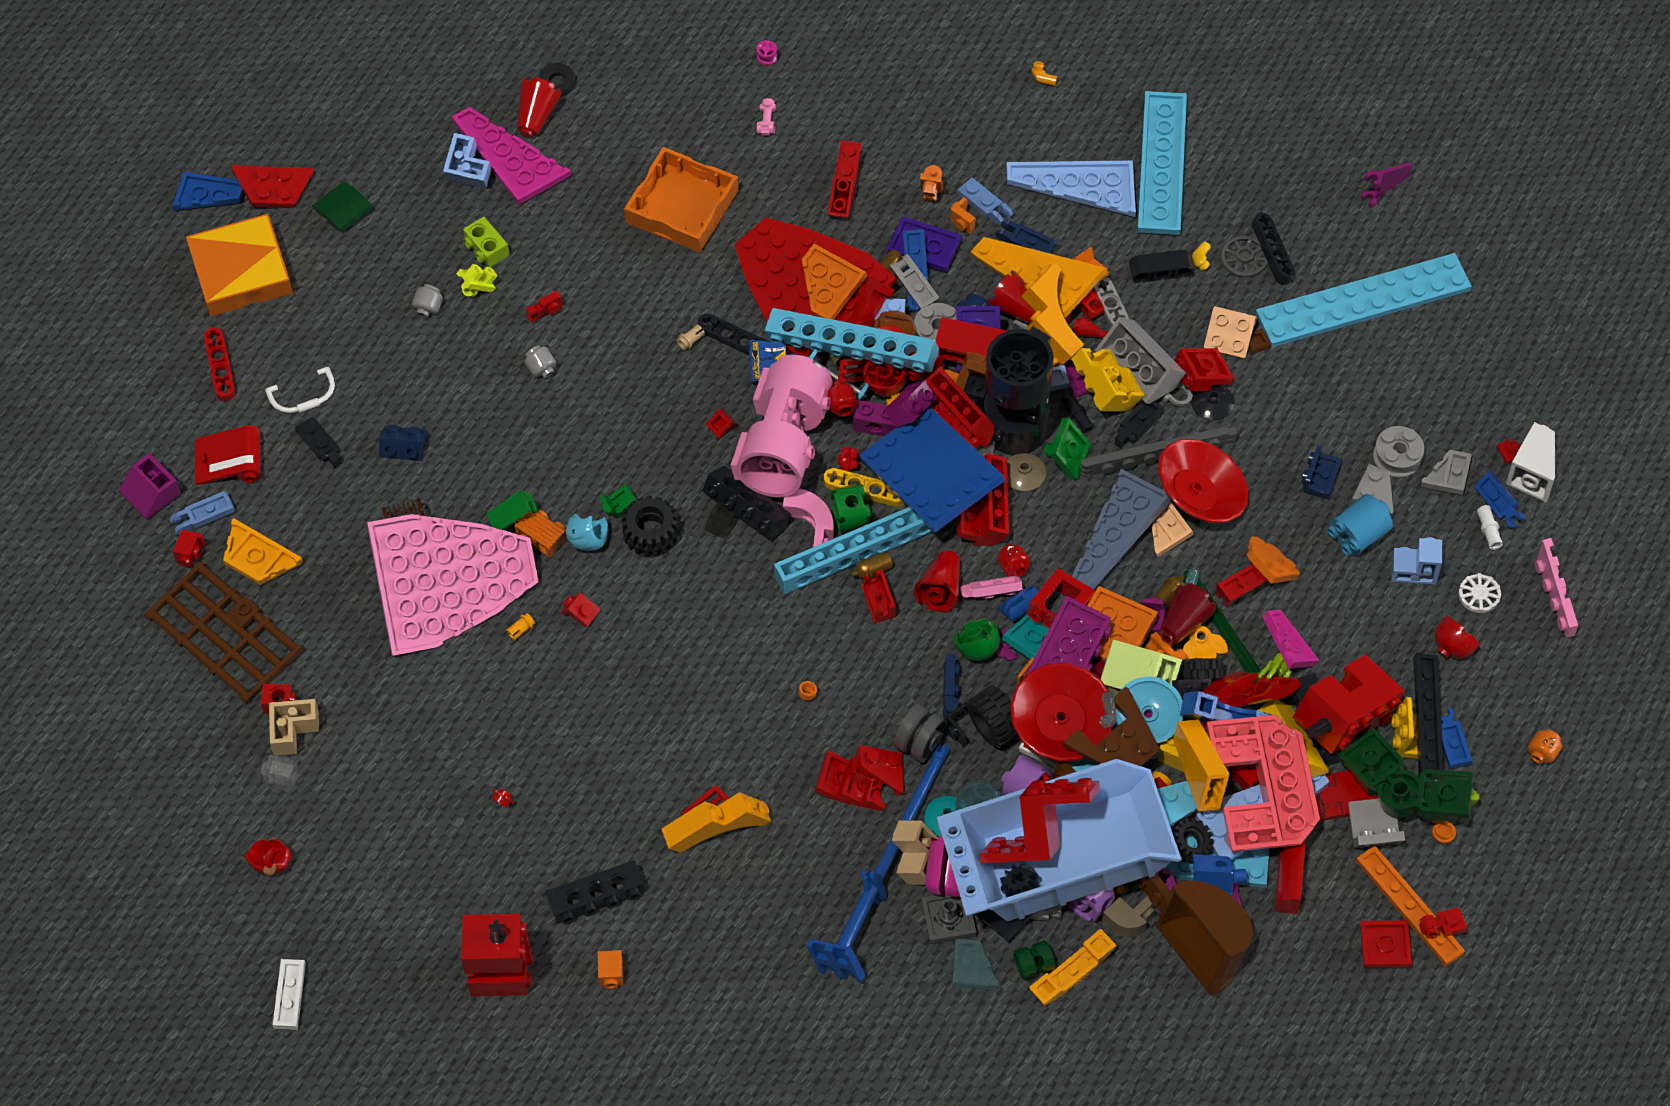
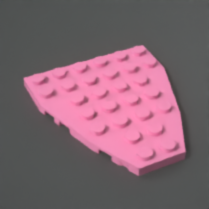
[367,514,538,656]

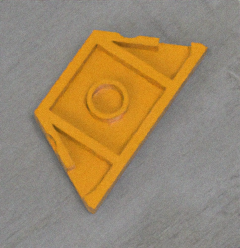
[223,518,303,585]

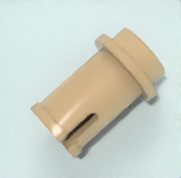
[677,325,705,350]

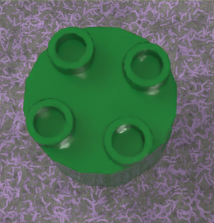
[830,484,871,533]

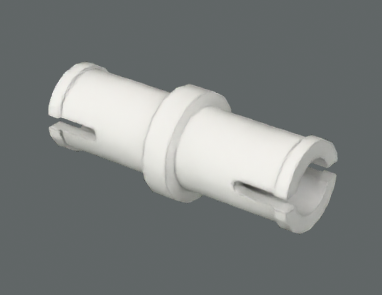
[1477,505,1503,550]

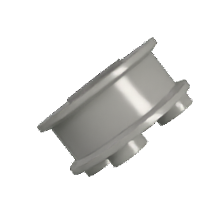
[914,303,956,340]
[1373,426,1424,477]

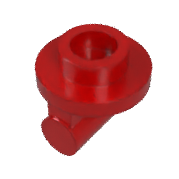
[1496,438,1520,465]

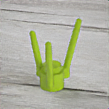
[1253,653,1292,702]

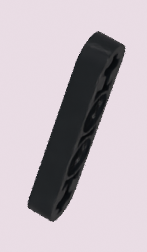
[1251,212,1295,284]
[698,314,769,355]

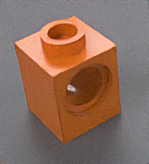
[598,950,623,989]

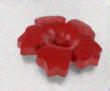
[837,446,859,472]

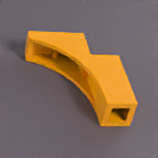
[1021,263,1084,365]
[662,792,771,853]

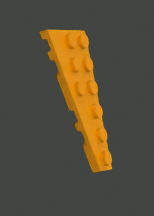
[970,237,1107,318]

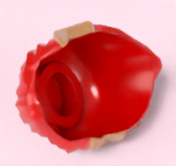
[244,837,292,876]

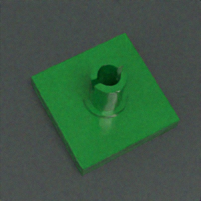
[1044,418,1091,480]

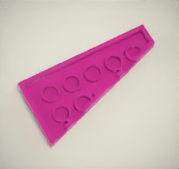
[452,107,572,205]

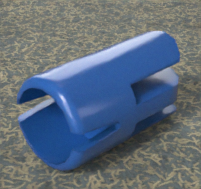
[999,585,1039,622]

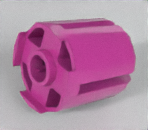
[925,836,971,898]

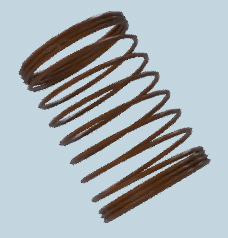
[382,498,425,519]

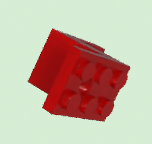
[980,778,1100,863]

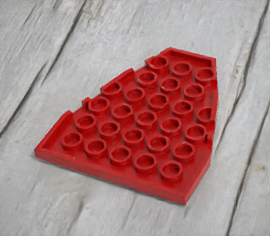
[734,217,897,357]

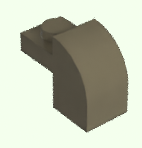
[1102,896,1156,937]

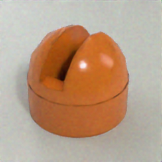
[798,681,817,701]

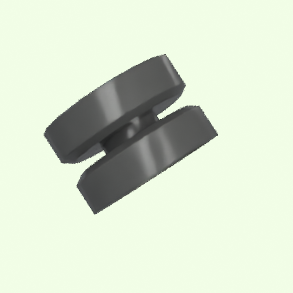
[893,703,947,763]

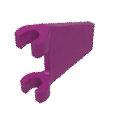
[1361,162,1412,208]

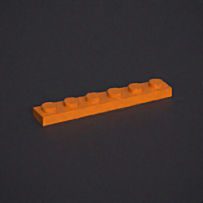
[1356,846,1465,967]

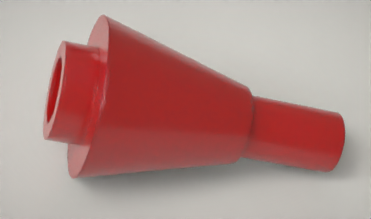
[1072,316,1108,339]

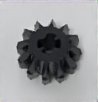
[1000,863,1041,898]

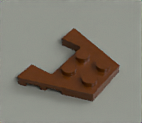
[1062,687,1160,767]

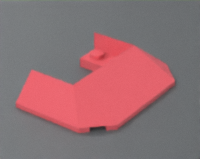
[1207,715,1320,852]

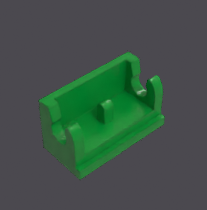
[486,490,537,531]

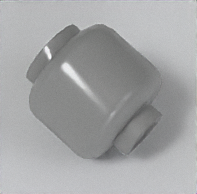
[412,284,443,318]
[524,345,557,379]

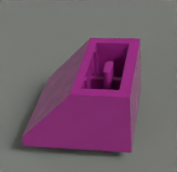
[119,453,181,520]

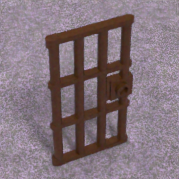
[144,561,304,704]

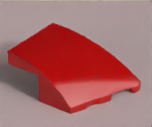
[1223,675,1301,707]
[814,751,885,811]

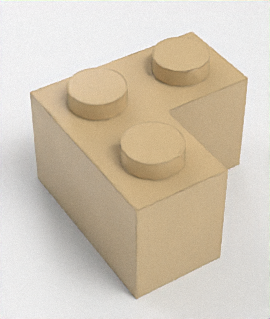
[269,699,319,756]
[892,820,938,885]

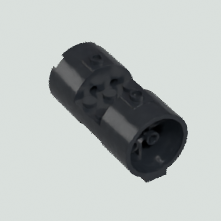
[984,326,1054,455]

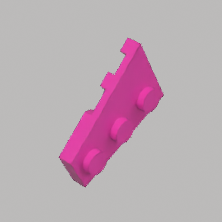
[1262,610,1319,669]

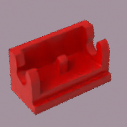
[1215,564,1267,607]
[861,569,896,624]

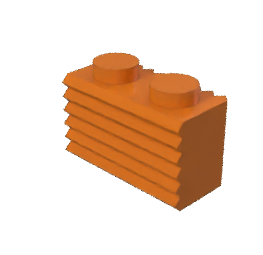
[515,510,567,558]

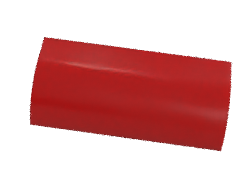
[935,317,1007,363]
[1274,839,1306,915]

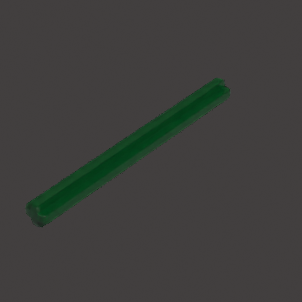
[1183,568,1260,674]

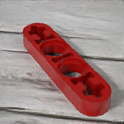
[204,327,235,401]

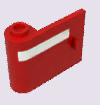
[195,425,261,485]

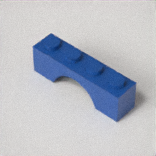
[1180,691,1271,724]

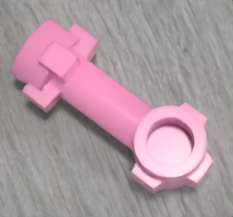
[757,98,776,136]

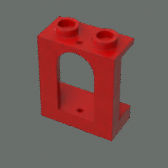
[1027,568,1096,629]

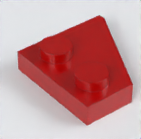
[857,745,904,796]

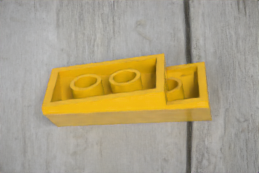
[1258,700,1329,778]

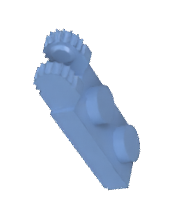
[957,178,1013,225]
[170,491,235,535]

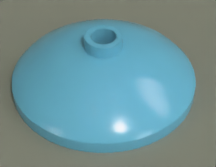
[1114,676,1183,744]

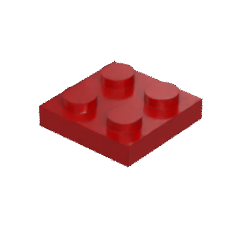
[1360,920,1412,968]

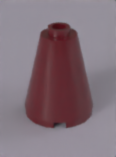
[1159,583,1216,644]

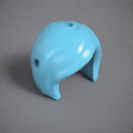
[566,513,609,551]

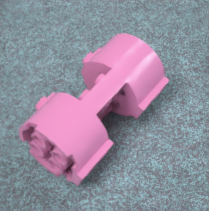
[731,355,833,497]

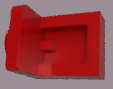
[560,592,600,627]

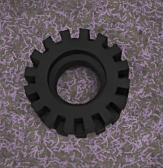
[1182,658,1224,679]
[1171,818,1214,864]

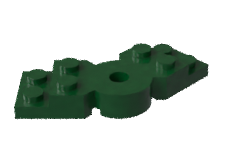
[1338,728,1474,821]

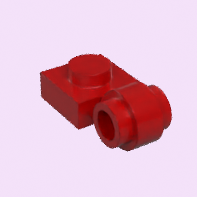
[1419,907,1467,938]

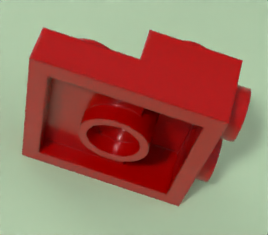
[1174,348,1234,392]

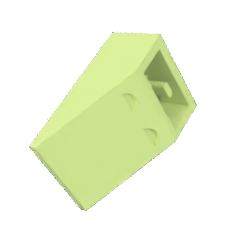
[1100,640,1182,690]

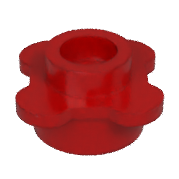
[491,788,515,808]

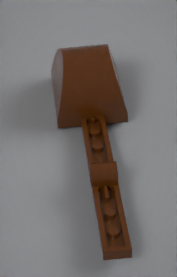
[1053,761,1253,995]

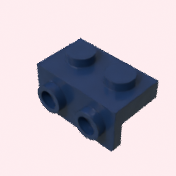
[379,425,428,461]
[1301,445,1342,499]

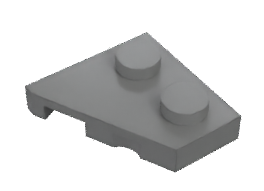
[1421,450,1472,495]
[1352,464,1393,517]

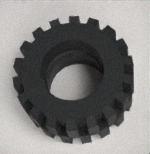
[622,496,679,557]
[967,685,1018,748]

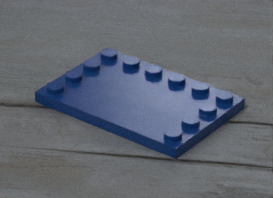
[858,406,1005,533]

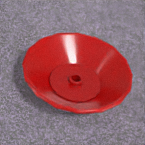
[1158,439,1248,523]
[1010,663,1115,762]

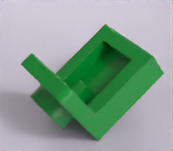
[599,484,638,518]

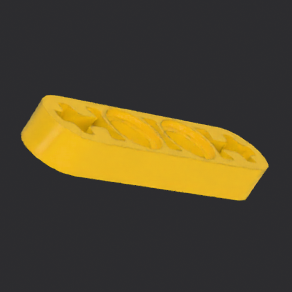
[824,468,904,507]

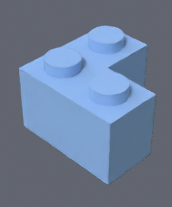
[443,133,492,189]
[1391,537,1442,584]

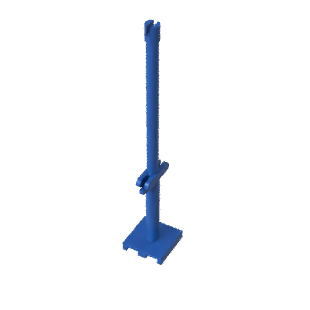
[806,744,950,982]

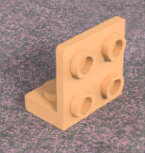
[1204,306,1257,358]

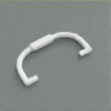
[265,367,335,413]

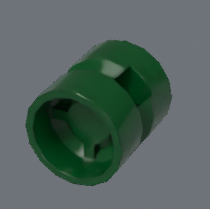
[1013,940,1055,980]

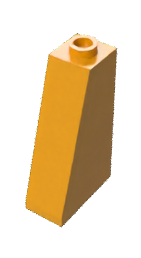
[1173,720,1229,811]

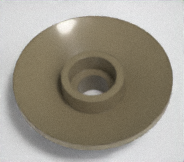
[1007,453,1046,492]

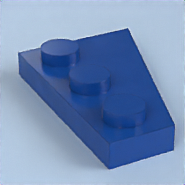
[173,172,244,210]

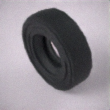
[538,63,575,97]

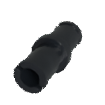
[1060,391,1095,434]

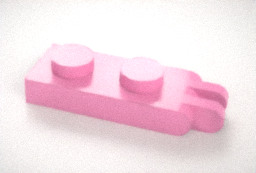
[960,576,1023,598]

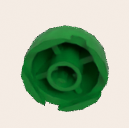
[953,618,1000,661]

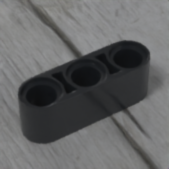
[1129,250,1193,283]

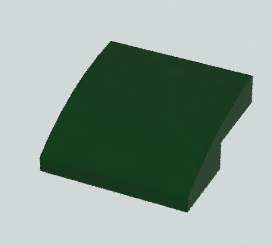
[312,181,373,232]

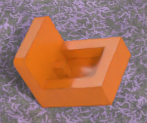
[950,197,976,234]

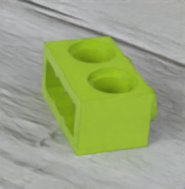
[463,217,510,267]

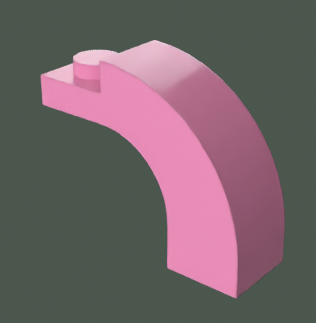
[783,489,834,547]

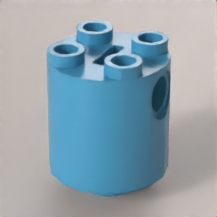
[1327,494,1393,557]

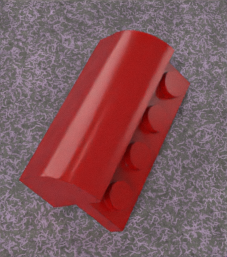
[926,366,994,449]
[957,453,1009,546]

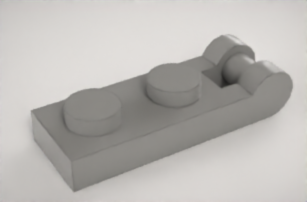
[889,254,940,309]

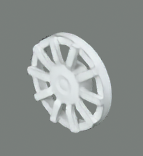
[1458,573,1501,613]

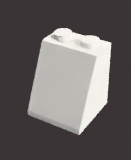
[1506,422,1555,502]

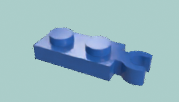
[1474,471,1525,528]
[1441,707,1472,769]

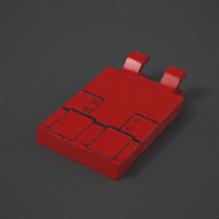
[1315,770,1378,821]

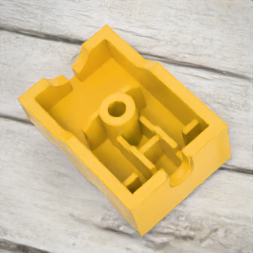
[1071,348,1145,412]

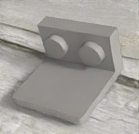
[1348,799,1405,848]

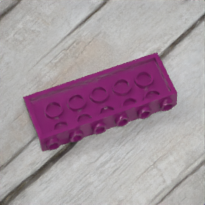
[1025,595,1112,720]

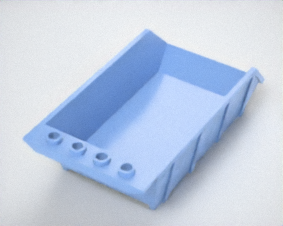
[937,759,1181,921]

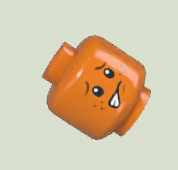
[1527,729,1562,764]

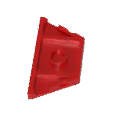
[232,165,314,208]

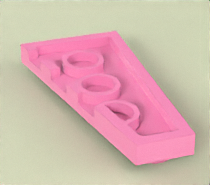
[1535,538,1578,637]

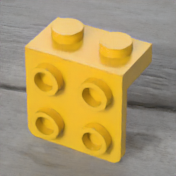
[1391,697,1418,759]

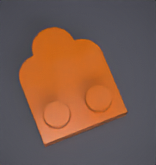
[1247,536,1301,584]

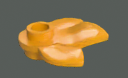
[1183,625,1228,659]

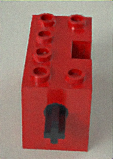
[1293,654,1405,754]
[461,914,533,997]

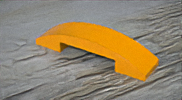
[1029,929,1117,1006]

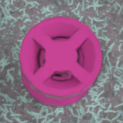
[757,40,777,66]

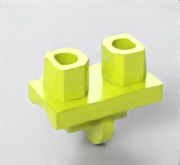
[456,264,497,297]

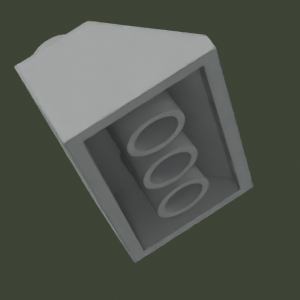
[1095,316,1186,404]

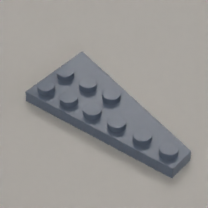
[1072,469,1172,589]

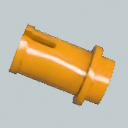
[506,613,535,641]

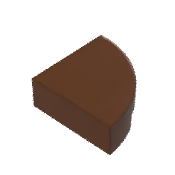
[1249,328,1271,355]

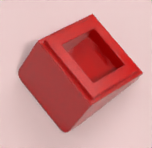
[705,408,739,439]

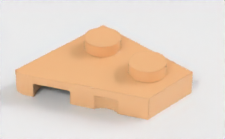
[1152,502,1193,557]

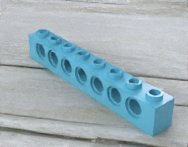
[765,308,939,373]
[774,507,945,594]

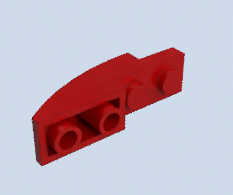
[827,141,862,219]
[1187,672,1259,731]

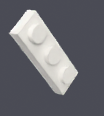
[273,959,306,1030]

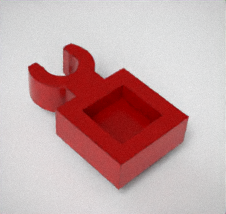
[526,290,562,322]

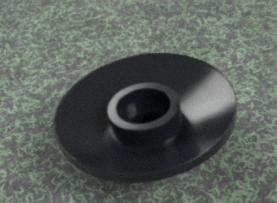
[1191,385,1235,421]

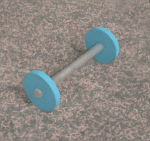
[808,349,868,400]

